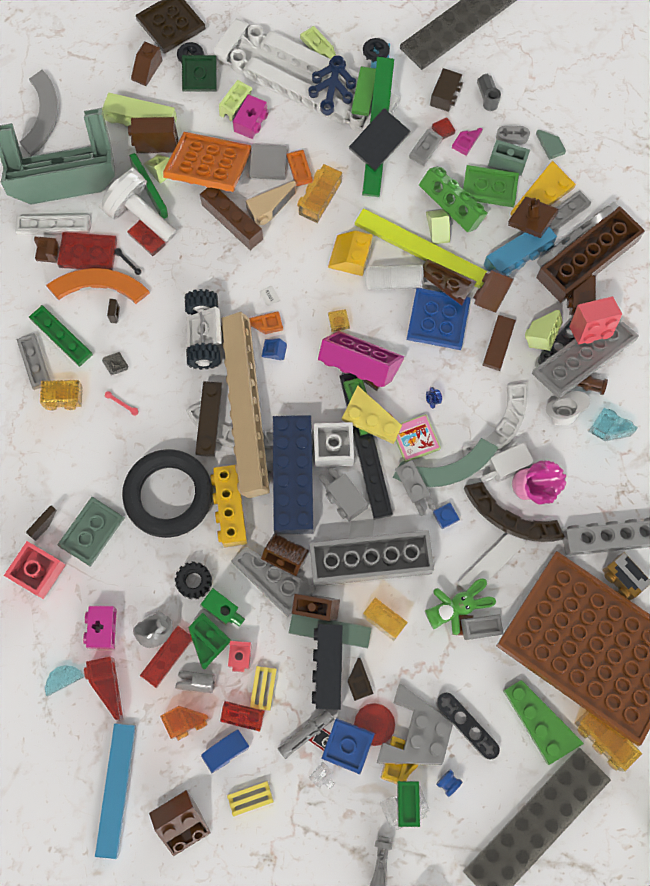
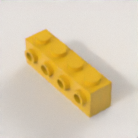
[210,465,247,548]

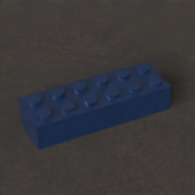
[273,415,313,535]

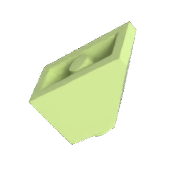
[525,310,563,351]

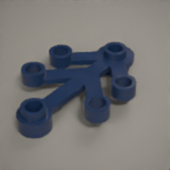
[308,55,356,116]

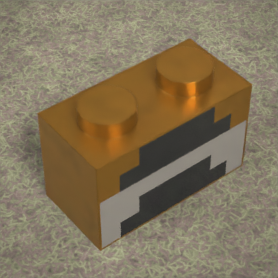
[602,552,650,600]

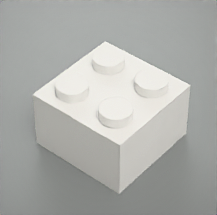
[314,422,354,467]

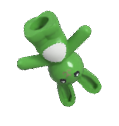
[424,578,496,635]

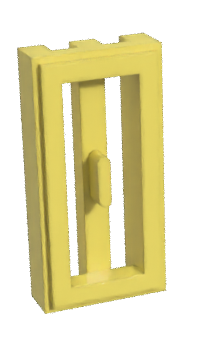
[250,666,277,711]
[227,781,274,817]

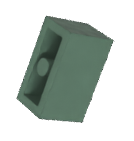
[488,139,530,176]

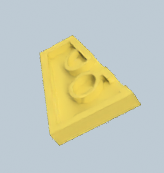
[341,386,402,444]

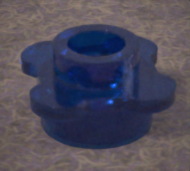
[426,387,442,409]

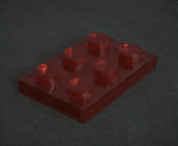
[57,232,117,270]

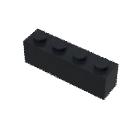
[312,624,343,710]

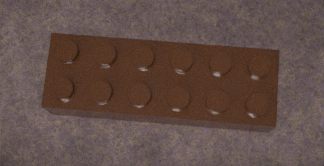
[536,206,645,303]

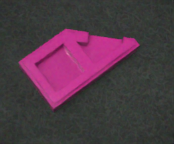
[452,128,483,156]

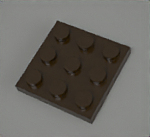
[135,0,206,54]

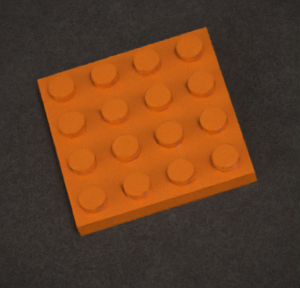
[163,132,251,192]

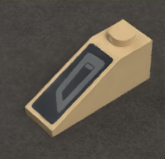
[246,180,296,225]

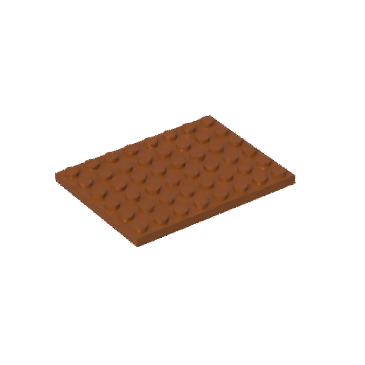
[496,551,650,746]

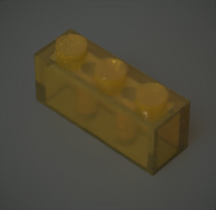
[297,164,342,223]
[574,711,642,772]

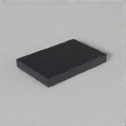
[349,108,411,171]

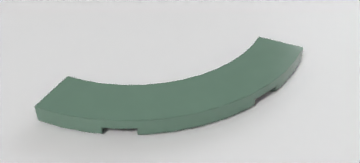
[392,438,499,487]

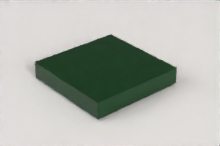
[182,55,217,92]

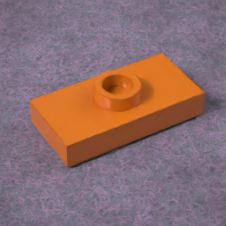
[286,150,313,187]

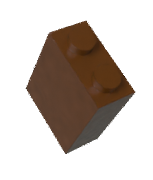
[128,117,179,153]

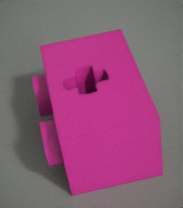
[233,95,269,139]
[83,606,117,649]

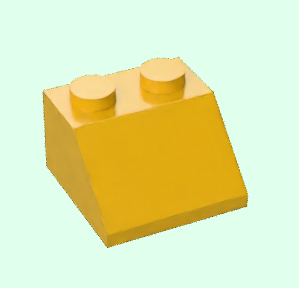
[328,230,373,276]

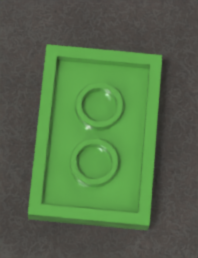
[463,165,519,208]

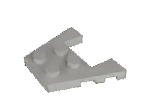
[377,684,453,765]

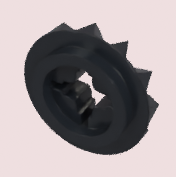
[363,38,390,63]
[177,42,204,63]

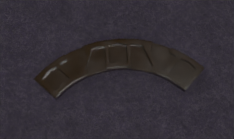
[464,482,565,542]

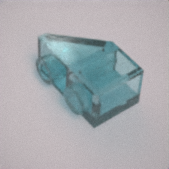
[588,408,638,441]

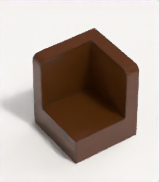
[34,236,60,263]

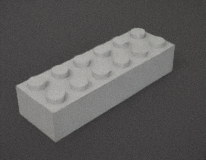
[309,530,434,586]

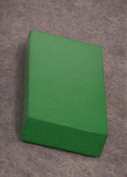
[397,781,420,827]

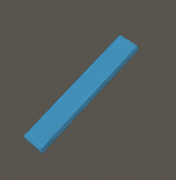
[95,724,136,859]

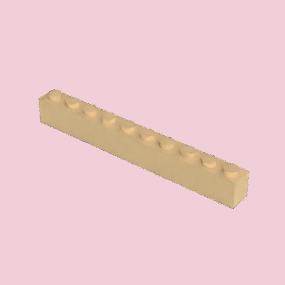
[221,312,270,498]

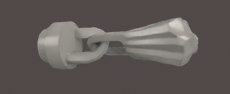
[370,836,393,886]

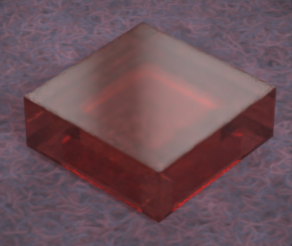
[432,117,456,140]

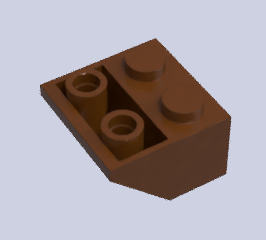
[473,269,514,313]
[149,790,211,856]

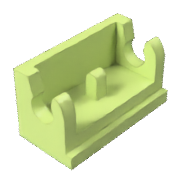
[219,80,252,121]

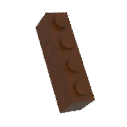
[200,187,263,251]

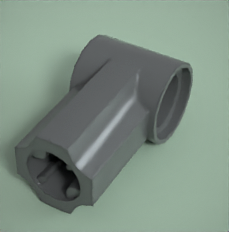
[477,74,501,111]

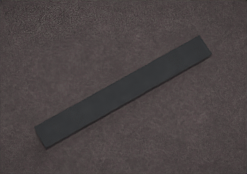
[339,373,393,520]

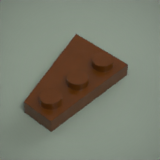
[422,259,476,306]

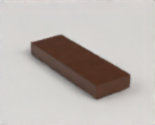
[482,315,516,371]

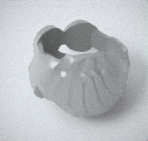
[133,611,173,648]

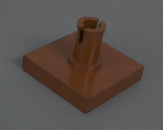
[508,197,558,238]

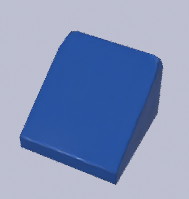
[262,338,287,360]

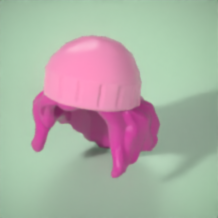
[512,460,566,505]

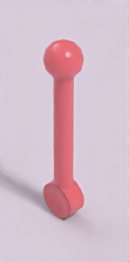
[105,391,139,416]

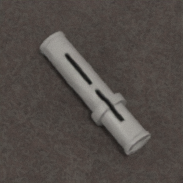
[277,709,335,759]

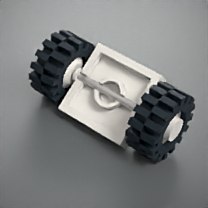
[184,289,221,370]

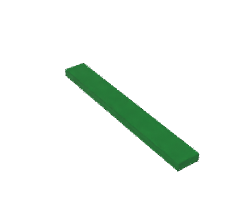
[362,57,395,197]

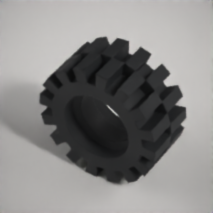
[175,561,212,599]

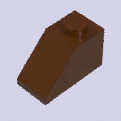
[131,41,163,86]
[566,275,596,315]
[292,594,340,621]

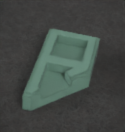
[536,130,566,160]

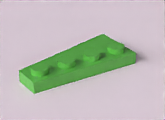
[503,680,584,765]

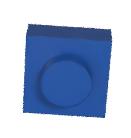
[433,503,460,529]

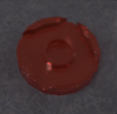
[354,703,395,746]

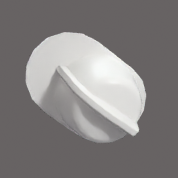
[546,391,590,425]

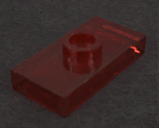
[127,220,166,256]

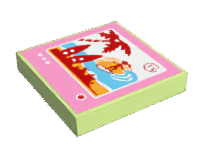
[395,414,441,462]

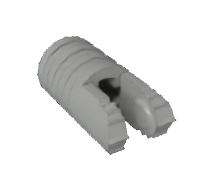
[175,670,215,693]

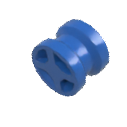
[436,769,463,797]

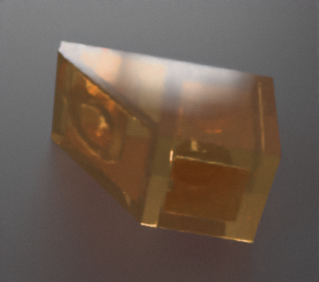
[160,706,210,741]

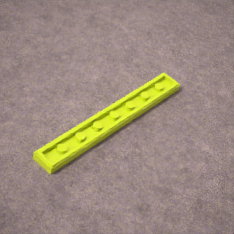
[354,208,487,288]

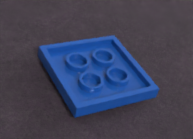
[406,288,471,350]

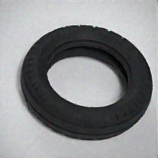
[122,449,213,538]

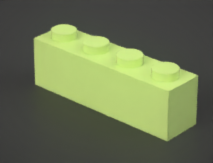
[102,92,177,127]

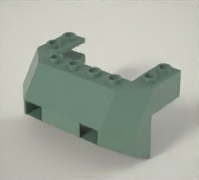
[0,108,115,204]

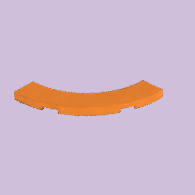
[46,269,150,304]

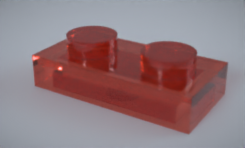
[220,701,265,732]

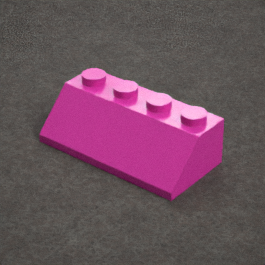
[318,331,405,387]

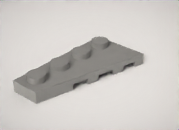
[231,547,316,617]

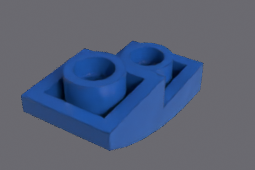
[201,729,249,774]

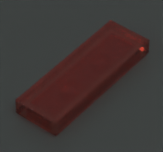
[140,626,192,688]

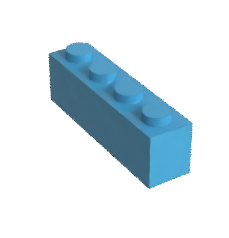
[483,227,557,276]

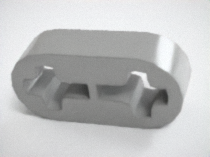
[496,126,530,145]

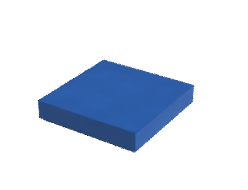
[321,718,375,774]

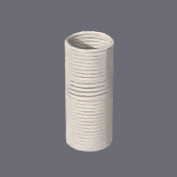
[366,265,424,290]

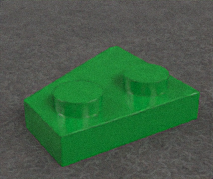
[188,613,232,670]

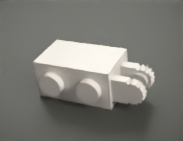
[477,443,535,483]

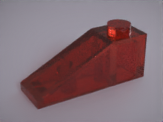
[84,656,124,721]

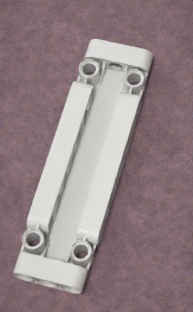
[213,18,400,131]

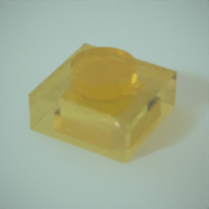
[328,309,350,332]

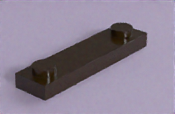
[195,381,222,457]

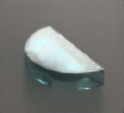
[45,665,85,696]

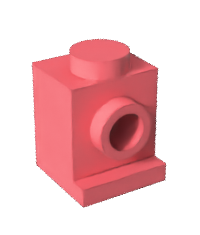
[228,641,252,672]

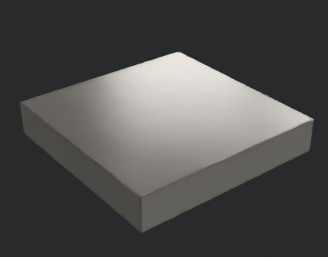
[249,144,287,180]

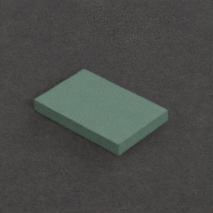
[57,497,125,567]

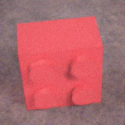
[569,296,622,345]
[3,541,66,599]

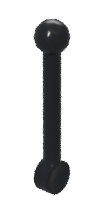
[115,248,142,275]

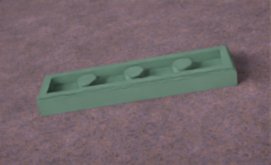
[289,614,372,649]

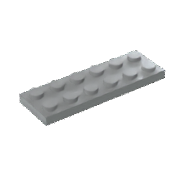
[532,319,639,399]

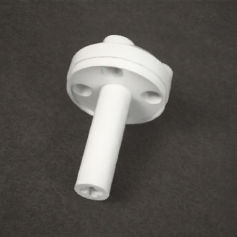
[99,168,177,243]

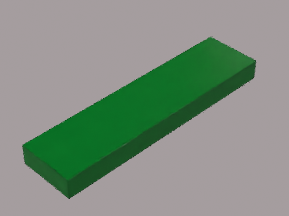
[129,153,168,219]
[29,305,93,367]

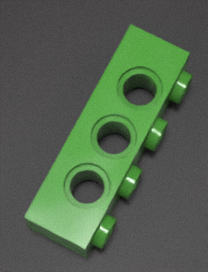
[419,166,488,233]

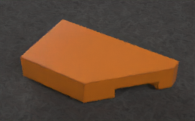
[249,311,283,334]

